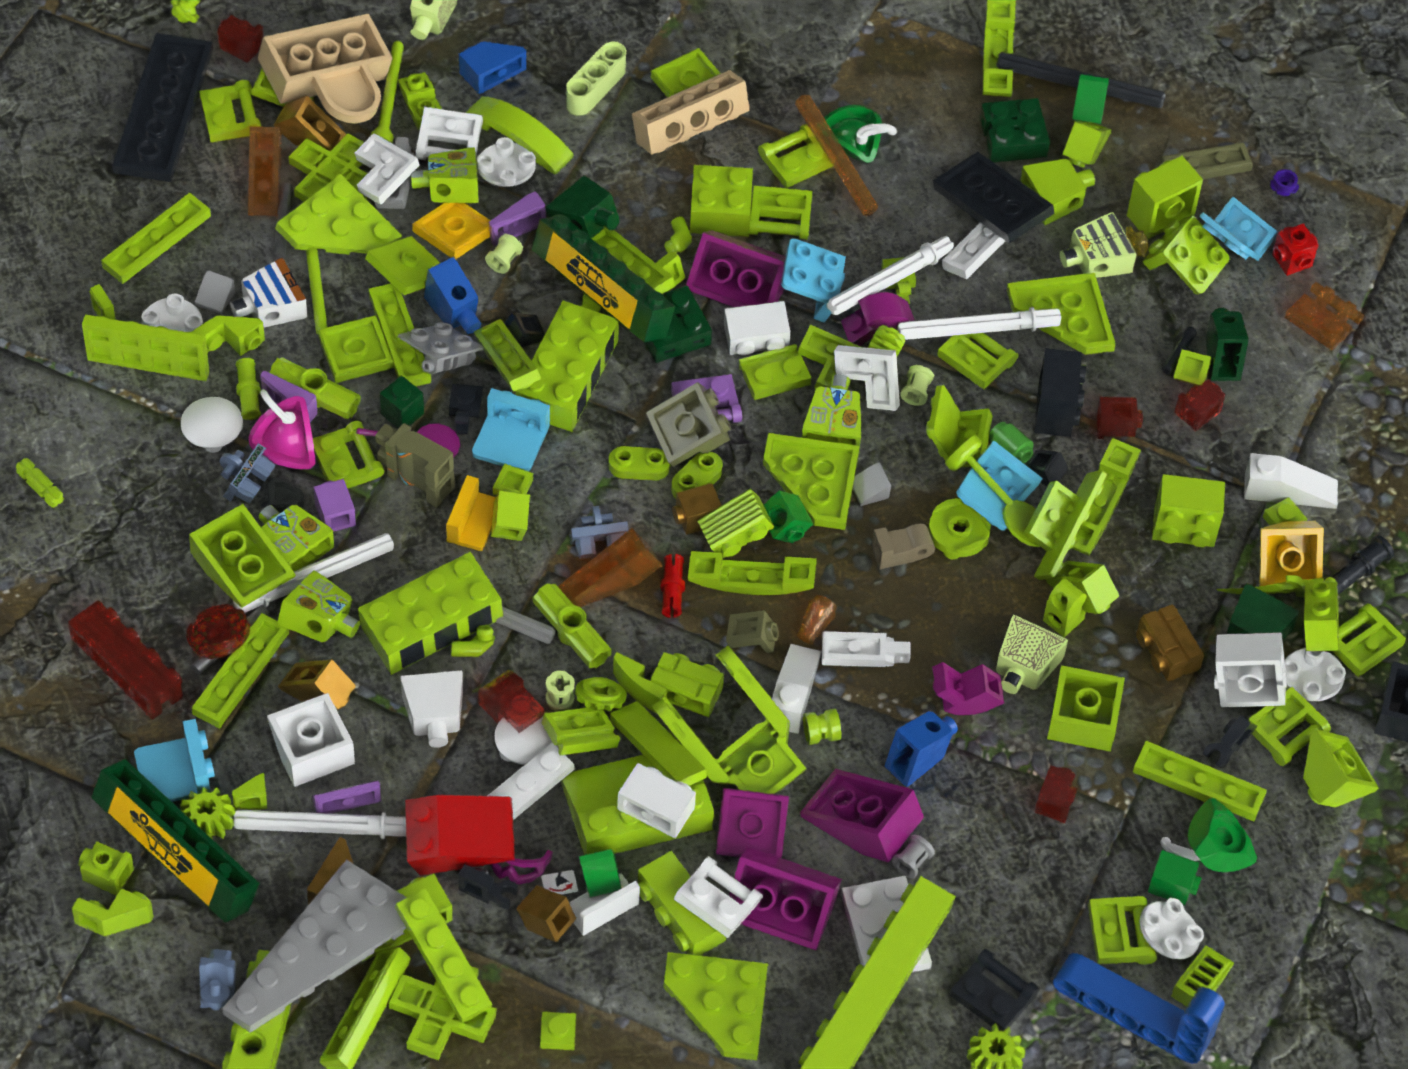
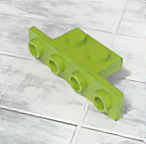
[1023,470,1107,580]

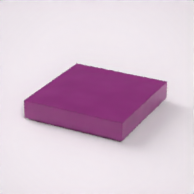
[716,788,789,858]

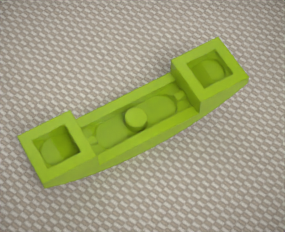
[982,0,1016,97]
[465,96,573,175]
[1072,438,1141,556]
[688,551,817,595]

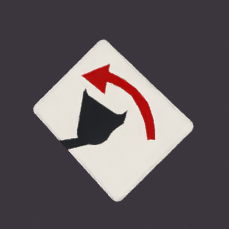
[541,870,578,895]

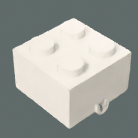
[1214,633,1287,707]

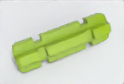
[15,458,64,508]

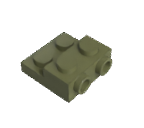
[646,382,731,467]

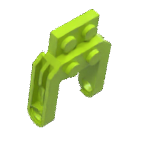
[652,645,807,794]

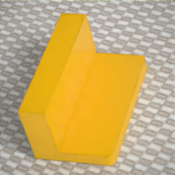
[446,475,496,551]

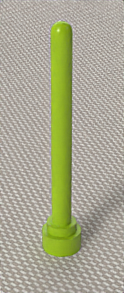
[370,41,404,144]
[306,248,327,335]

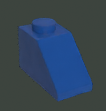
[459,41,526,94]

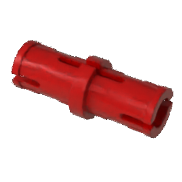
[660,554,685,618]

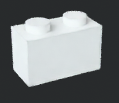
[724,301,790,356]
[617,763,696,838]

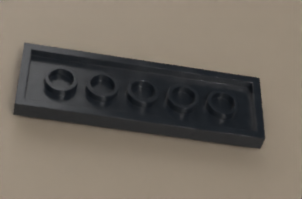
[112,33,213,182]

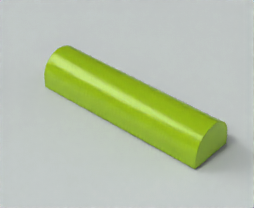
[319,947,411,1069]

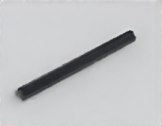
[997,52,1165,108]

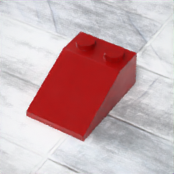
[405,795,515,876]

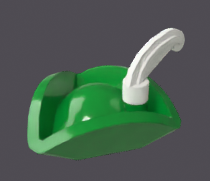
[815,105,897,163]
[1160,798,1257,872]

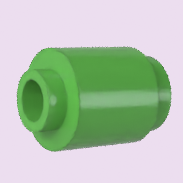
[989,421,1034,464]

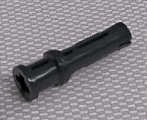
[1331,535,1394,595]

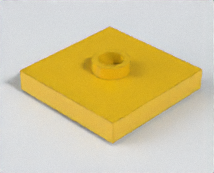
[412,203,491,259]

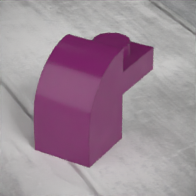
[841,292,915,346]
[932,662,1004,715]

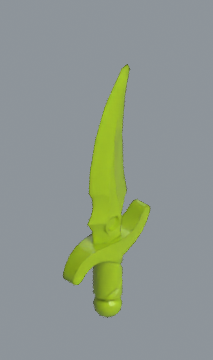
[1216,575,1336,598]

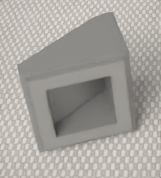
[195,270,235,314]
[853,462,891,506]

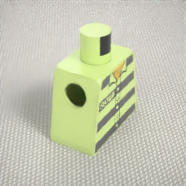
[1060,212,1136,278]

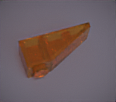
[248,127,282,216]
[558,528,662,607]

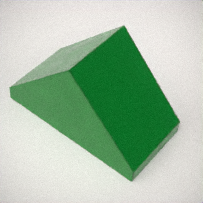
[1072,74,1109,124]
[579,849,622,897]

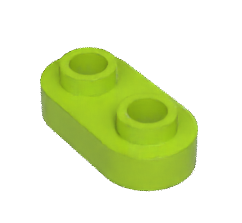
[608,446,670,481]
[671,452,723,499]

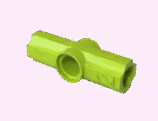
[269,357,361,419]
[533,583,612,669]

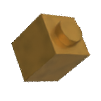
[672,483,722,535]
[516,885,577,942]

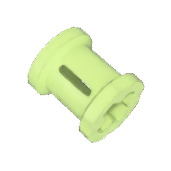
[485,234,523,274]
[900,365,934,406]
[545,670,575,711]

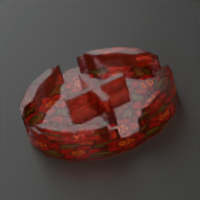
[186,604,251,659]

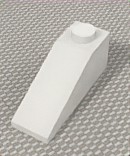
[1244,453,1338,509]
[772,644,822,734]

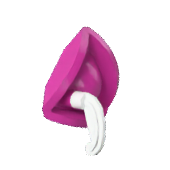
[249,389,315,470]

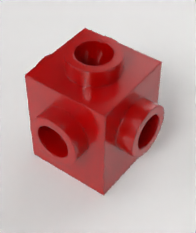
[1272,223,1318,276]

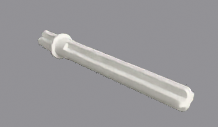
[827,236,954,315]
[897,307,1061,340]
[233,533,394,614]
[233,810,406,839]

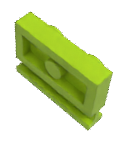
[739,344,811,400]
[541,707,621,756]

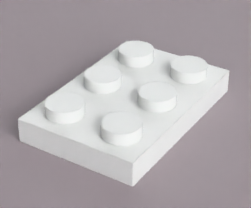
[841,875,932,972]

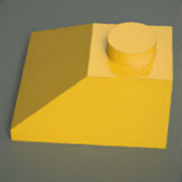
[1259,521,1324,586]

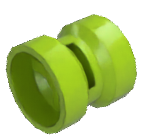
[803,708,841,745]

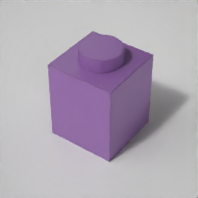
[314,479,356,532]

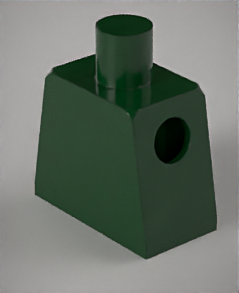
[545,176,620,238]
[1206,308,1249,381]
[1226,583,1300,641]

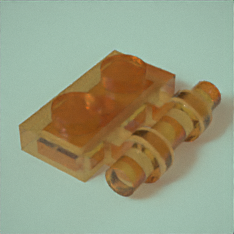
[1285,282,1364,351]

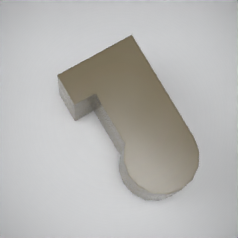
[872,524,935,569]

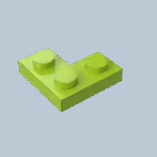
[797,324,861,389]

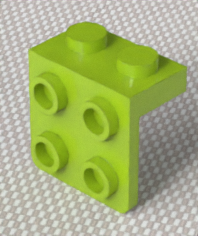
[1143,215,1229,295]
[926,385,993,468]

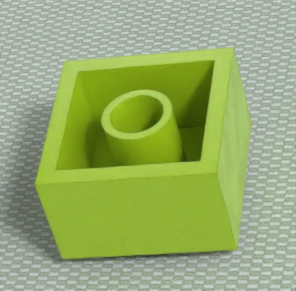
[1127,156,1203,239]
[690,165,753,237]
[1152,474,1225,547]
[1047,665,1125,752]

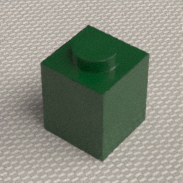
[380,375,424,429]

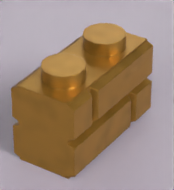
[1136,604,1204,681]

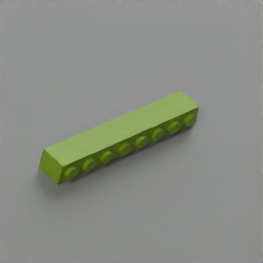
[798,876,956,1069]

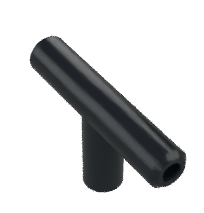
[1162,326,1200,375]

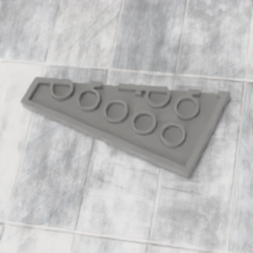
[222,860,407,1033]

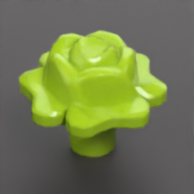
[171,0,200,23]

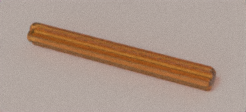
[795,94,878,216]

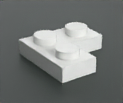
[355,133,420,205]
[834,345,900,411]

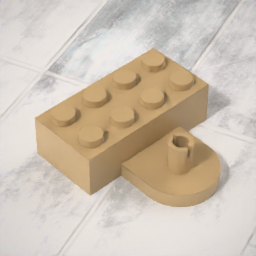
[257,14,392,123]

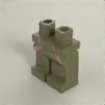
[375,423,455,508]

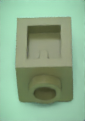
[726,610,779,653]

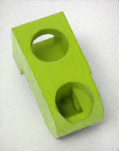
[1043,578,1087,638]

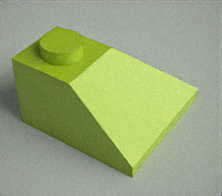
[1303,729,1379,808]

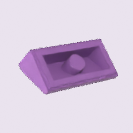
[312,781,381,814]

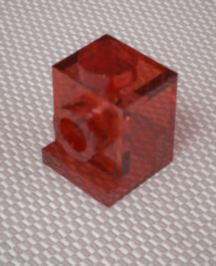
[217,15,264,63]
[1174,380,1226,431]
[1096,396,1143,439]
[1035,765,1078,823]

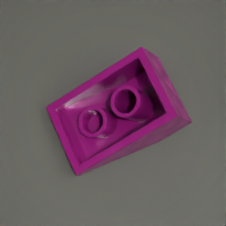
[800,768,924,862]

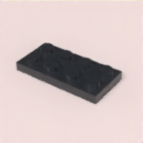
[933,151,1055,243]

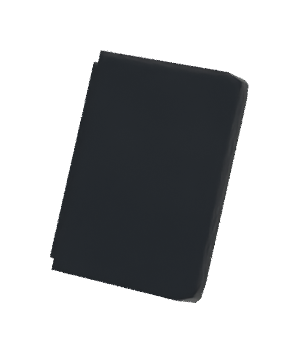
[504,313,545,347]
[1025,449,1068,487]

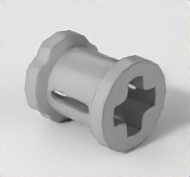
[892,834,935,879]

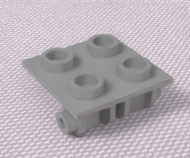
[398,322,484,374]

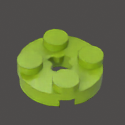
[928,498,991,560]

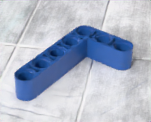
[1053,953,1225,1064]

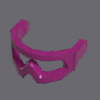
[490,850,553,885]

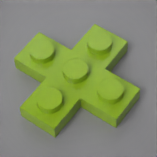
[289,133,368,202]
[389,966,496,1060]

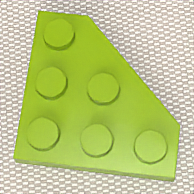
[275,174,402,255]
[1006,273,1116,355]
[763,433,860,530]
[664,952,768,1060]

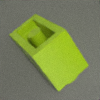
[1062,121,1111,168]
[1046,561,1119,614]

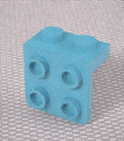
[1199,197,1278,261]
[781,239,846,323]
[472,388,550,472]
[956,440,1043,531]
[134,719,215,802]

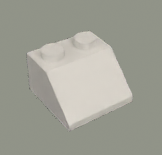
[267,693,355,787]

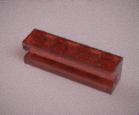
[68,600,183,720]

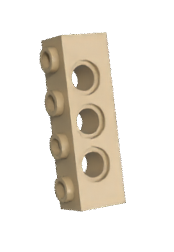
[632,70,750,155]

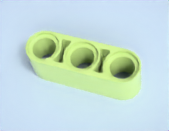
[566,41,626,116]

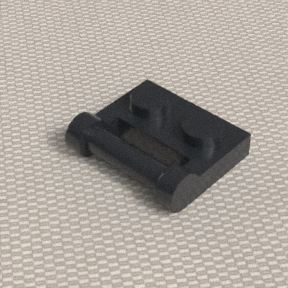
[949,948,1040,1032]

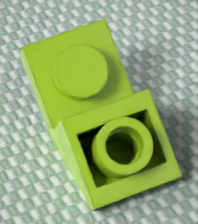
[192,315,265,356]
[72,888,154,937]

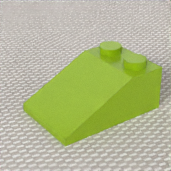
[189,504,296,608]

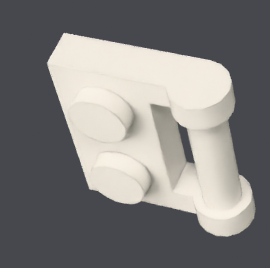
[415,107,483,160]
[674,856,763,938]

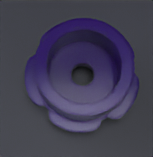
[1270,169,1299,196]

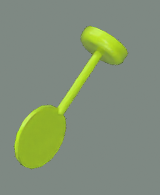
[945,435,1040,547]

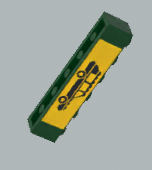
[532,215,675,342]
[91,759,259,923]

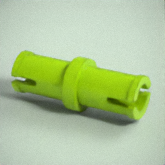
[236,358,261,420]

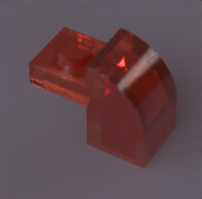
[478,670,544,733]

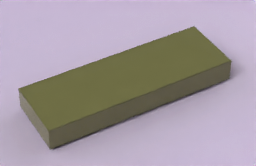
[1160,142,1253,179]

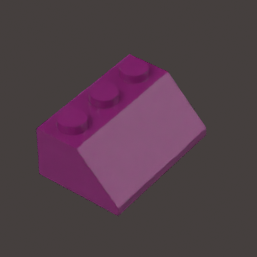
[686,230,786,307]
[729,847,842,950]

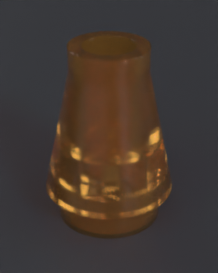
[797,595,837,644]

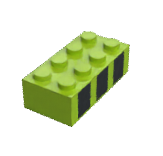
[515,300,619,432]
[358,552,503,675]

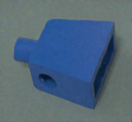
[424,257,482,334]
[884,711,958,788]

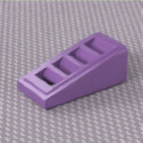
[489,191,546,246]
[260,370,318,423]

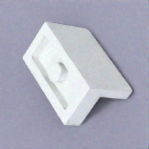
[569,873,640,936]

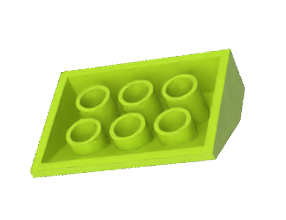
[561,745,714,855]

